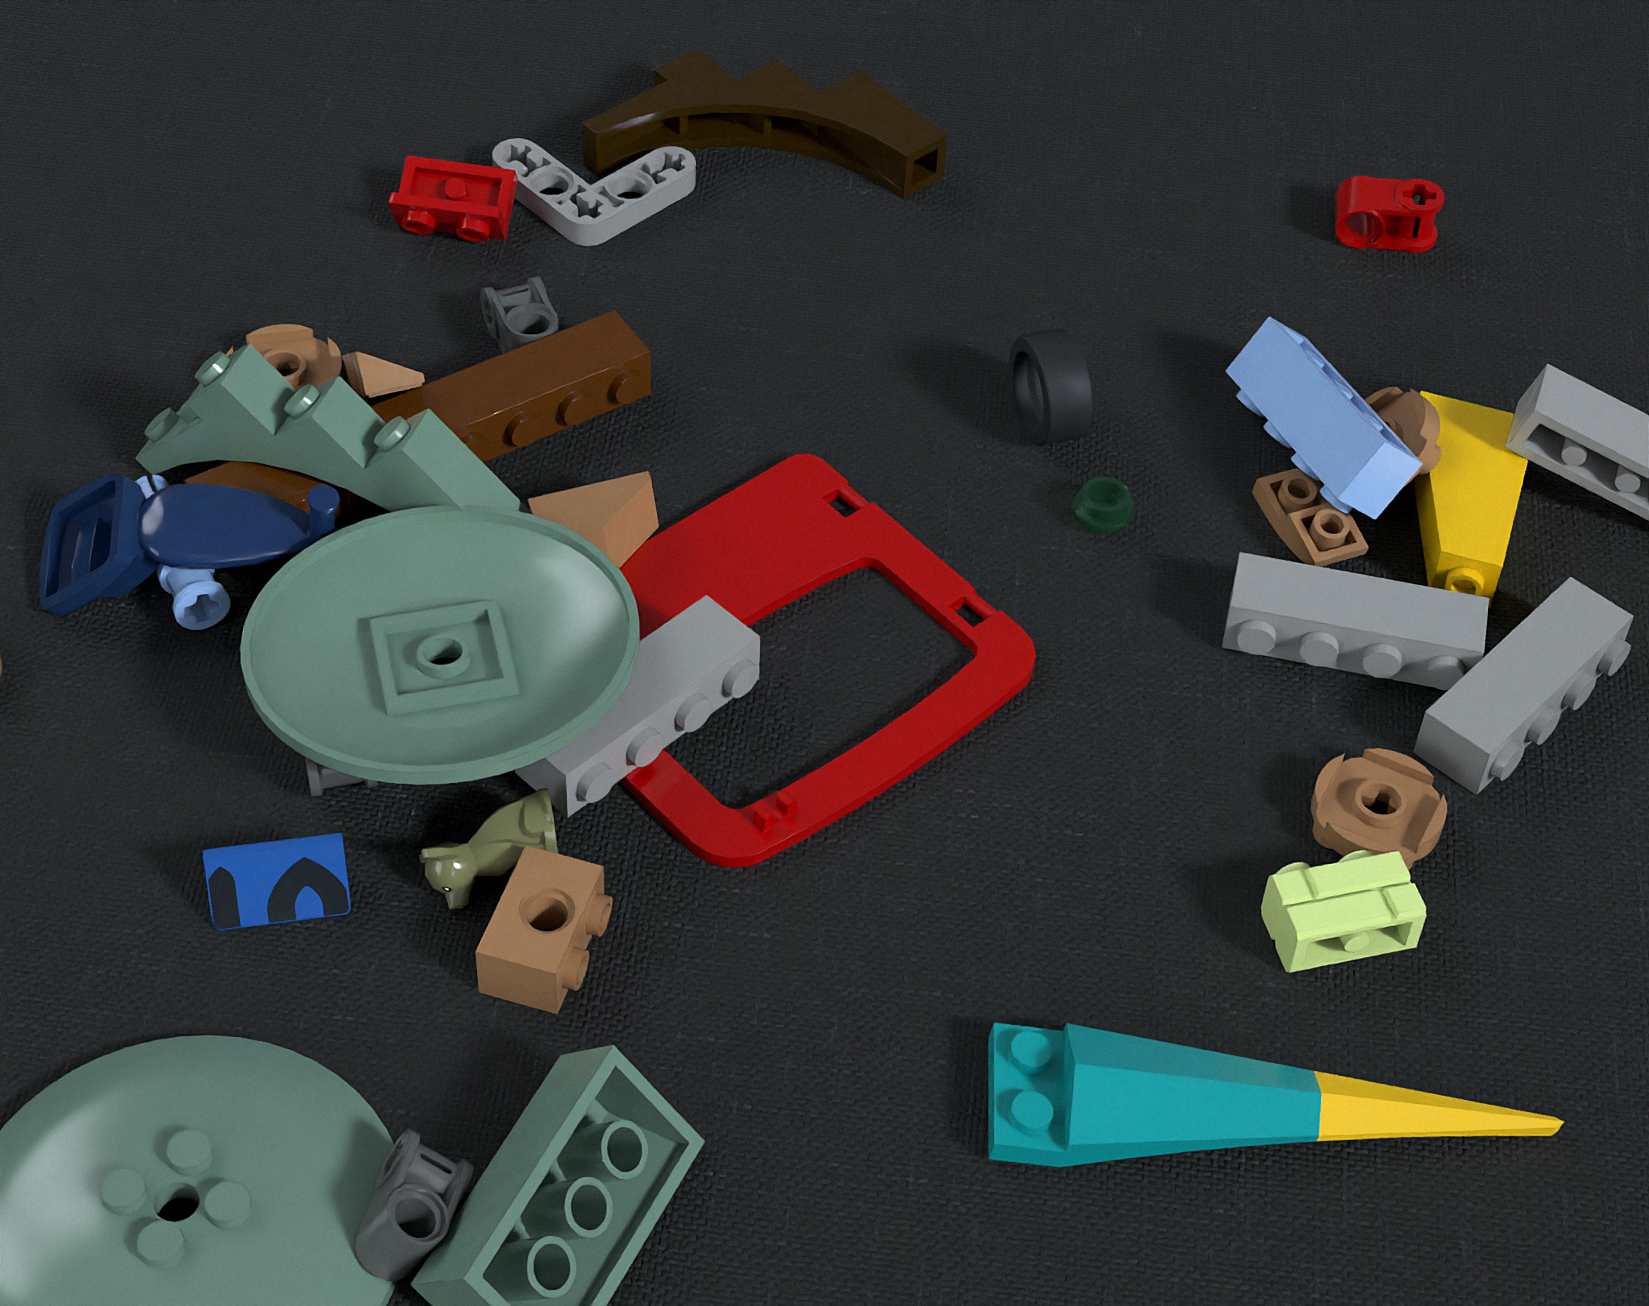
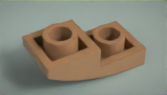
[1252,468,1369,567]

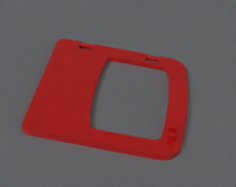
[619,453,1036,868]

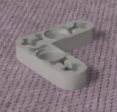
[492,138,696,246]

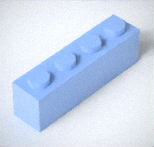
[1226,316,1423,520]

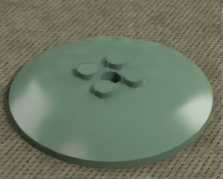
[240,505,640,785]
[0,1035,398,1306]

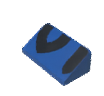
[203,833,351,931]

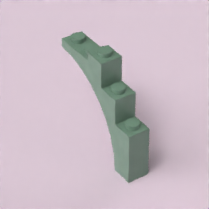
[135,343,530,514]

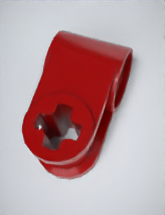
[1336,175,1445,253]

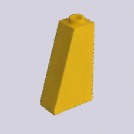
[1413,391,1528,608]

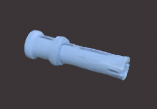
[135,475,231,630]

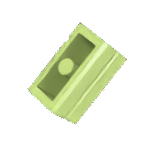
[1261,850,1427,973]

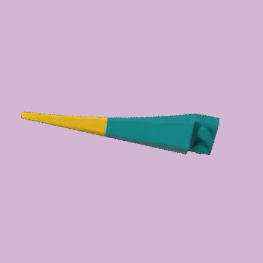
[988,1023,1564,1167]

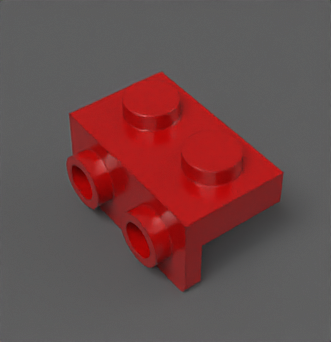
[388,155,518,242]

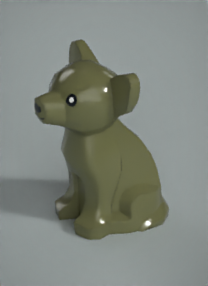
[419,788,558,910]

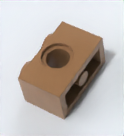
[475,845,612,1014]

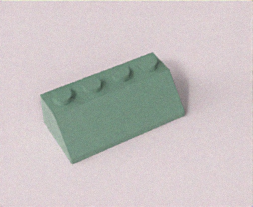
[410,1045,705,1306]

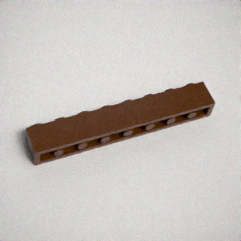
[184,310,651,523]

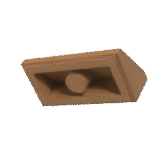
[342,352,425,399]

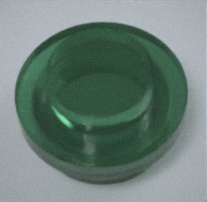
[1073,477,1134,533]

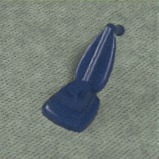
[39,474,340,617]

